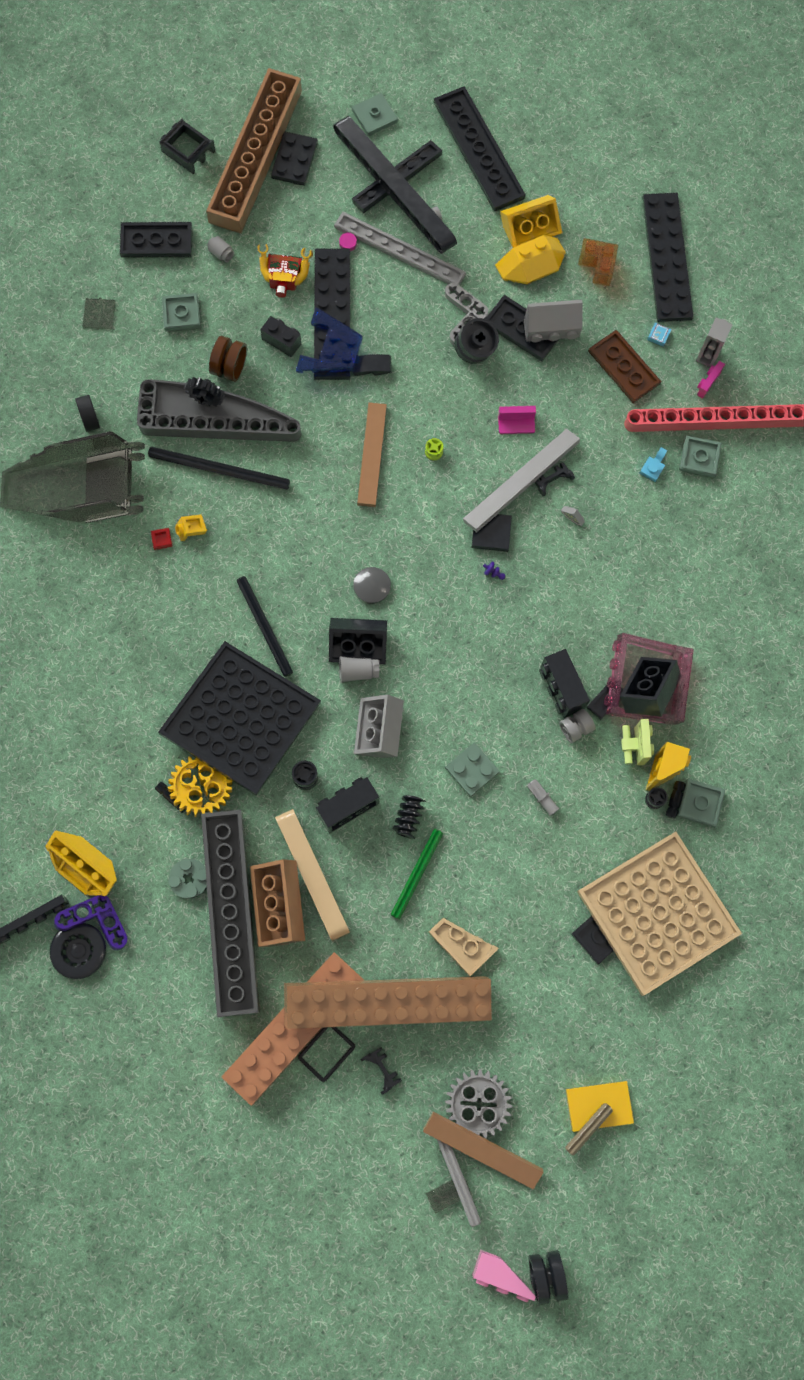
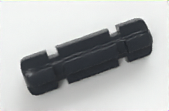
[666,781,686,819]
[155,782,187,813]

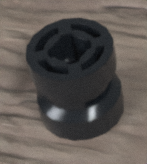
[645,787,668,810]

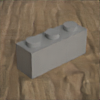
[696,318,733,367]

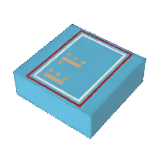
[647,323,671,347]

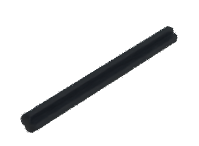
[237,576,293,677]

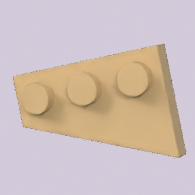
[428,918,499,977]

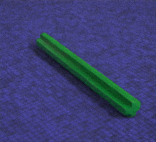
[391,829,443,919]

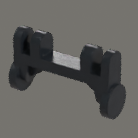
[534,462,575,497]
[360,1047,402,1095]

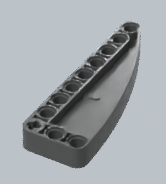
[137,379,302,442]

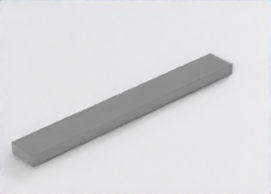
[334,212,466,285]
[463,429,580,533]

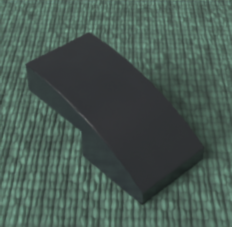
[352,354,392,376]

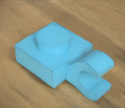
[640,447,667,482]

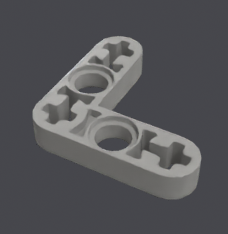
[445,283,488,346]

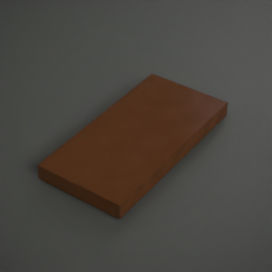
[588,330,662,403]

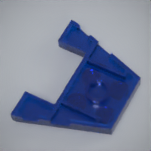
[296,308,363,373]

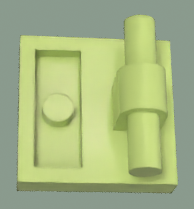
[621,719,654,765]

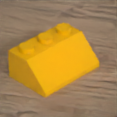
[500,195,562,248]
[646,742,691,791]

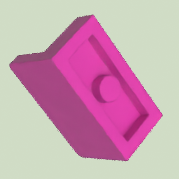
[498,406,536,434]

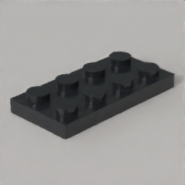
[120,222,192,257]
[485,295,559,361]

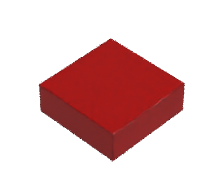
[151,528,173,550]

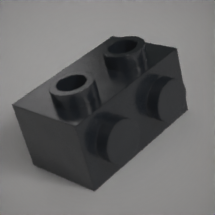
[260,316,301,357]

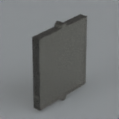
[82,297,116,330]

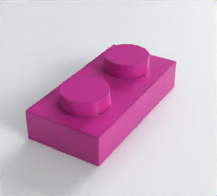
[697,360,725,399]

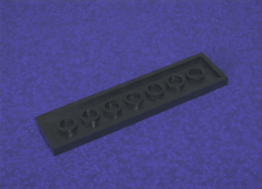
[434,86,526,212]
[642,193,693,322]
[314,248,350,380]

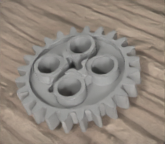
[445,1069,512,1139]

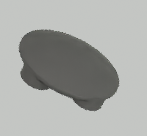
[353,567,391,604]

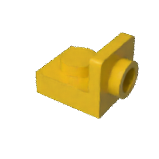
[175,514,207,541]

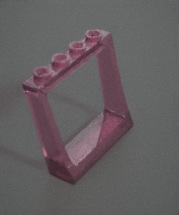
[604,633,694,725]

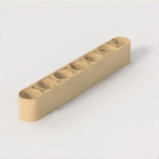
[275,809,350,941]

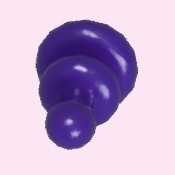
[483,562,505,580]

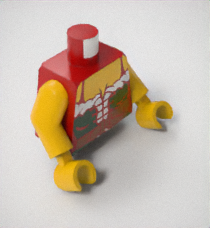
[257,244,313,298]

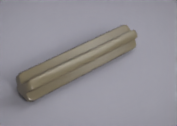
[565,1103,613,1155]

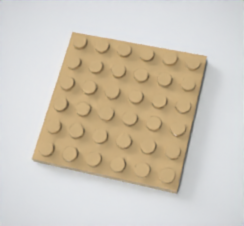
[577,832,742,996]

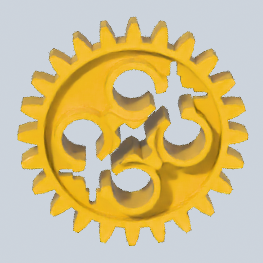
[168,756,232,817]

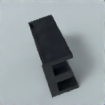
[159,118,215,174]

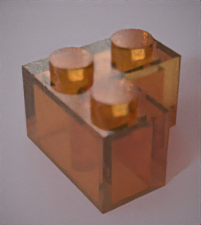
[578,238,618,286]

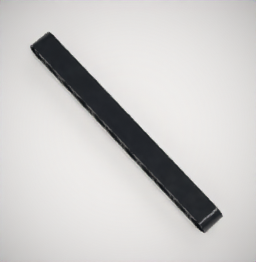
[333,115,457,254]

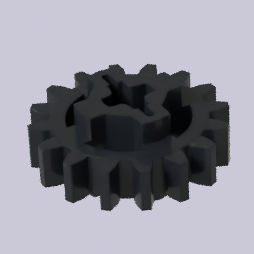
[184,377,225,407]

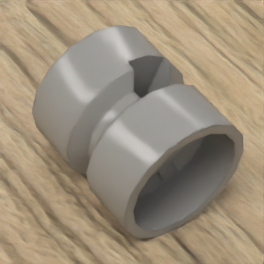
[559,709,596,743]

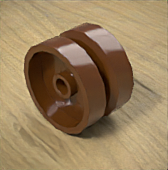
[209,335,247,382]

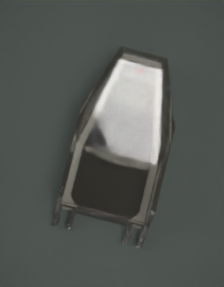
[0,431,145,524]

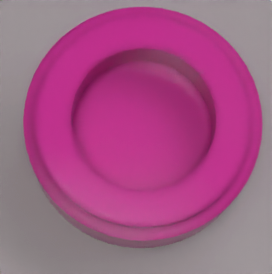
[339,233,357,251]

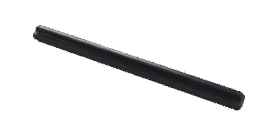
[148,447,290,490]

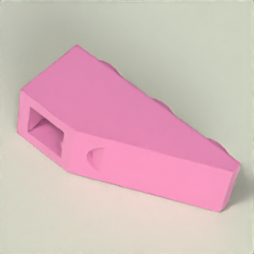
[473,1250,536,1302]

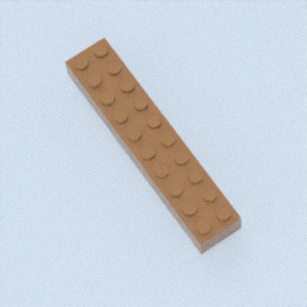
[206,68,302,233]
[284,976,492,1029]

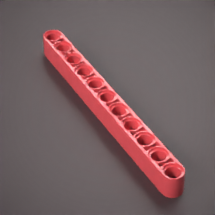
[624,404,804,432]

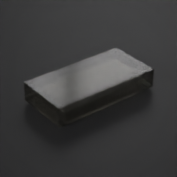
[426,1175,472,1213]

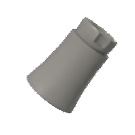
[339,656,379,683]

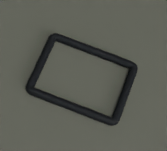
[298,1027,355,1082]

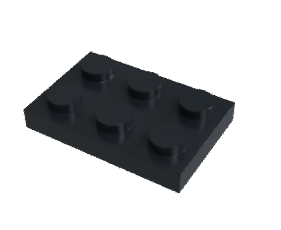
[271,131,318,186]

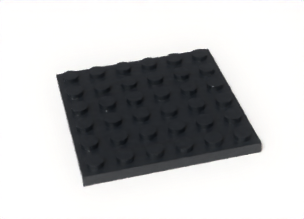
[158,641,321,796]

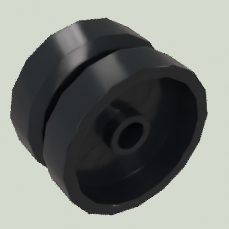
[454,318,499,364]
[528,1250,568,1305]

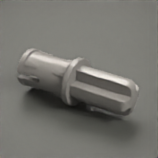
[527,779,559,816]

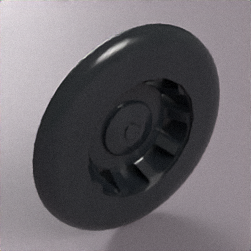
[50,923,106,979]

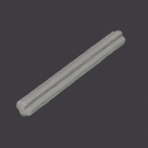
[437,1139,481,1227]

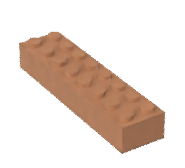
[221,952,364,1106]

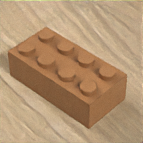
[250,859,305,947]

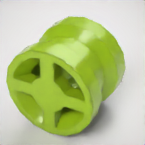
[425,438,444,461]

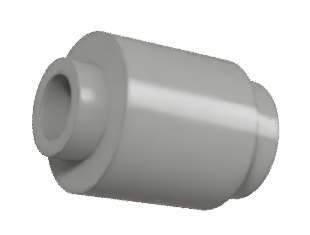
[207,236,234,262]

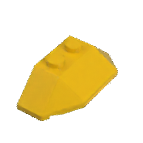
[495,235,566,284]
[45,831,117,896]

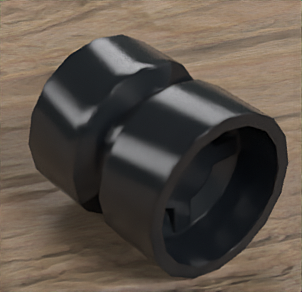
[292,760,318,790]

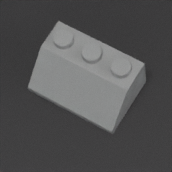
[524,300,583,342]
[354,695,404,758]

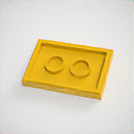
[566,1081,634,1132]

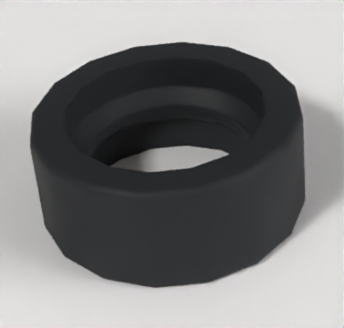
[75,395,100,432]

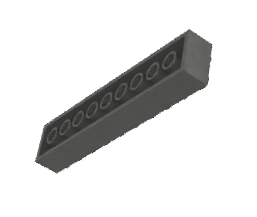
[201,810,260,1018]

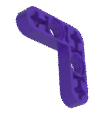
[54,895,128,950]

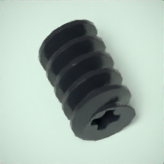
[392,795,426,839]

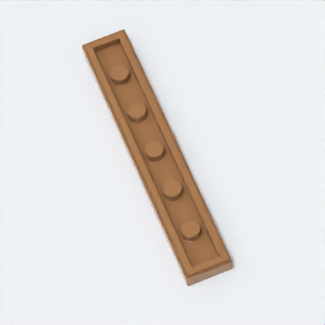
[357,402,387,507]
[423,1112,543,1189]

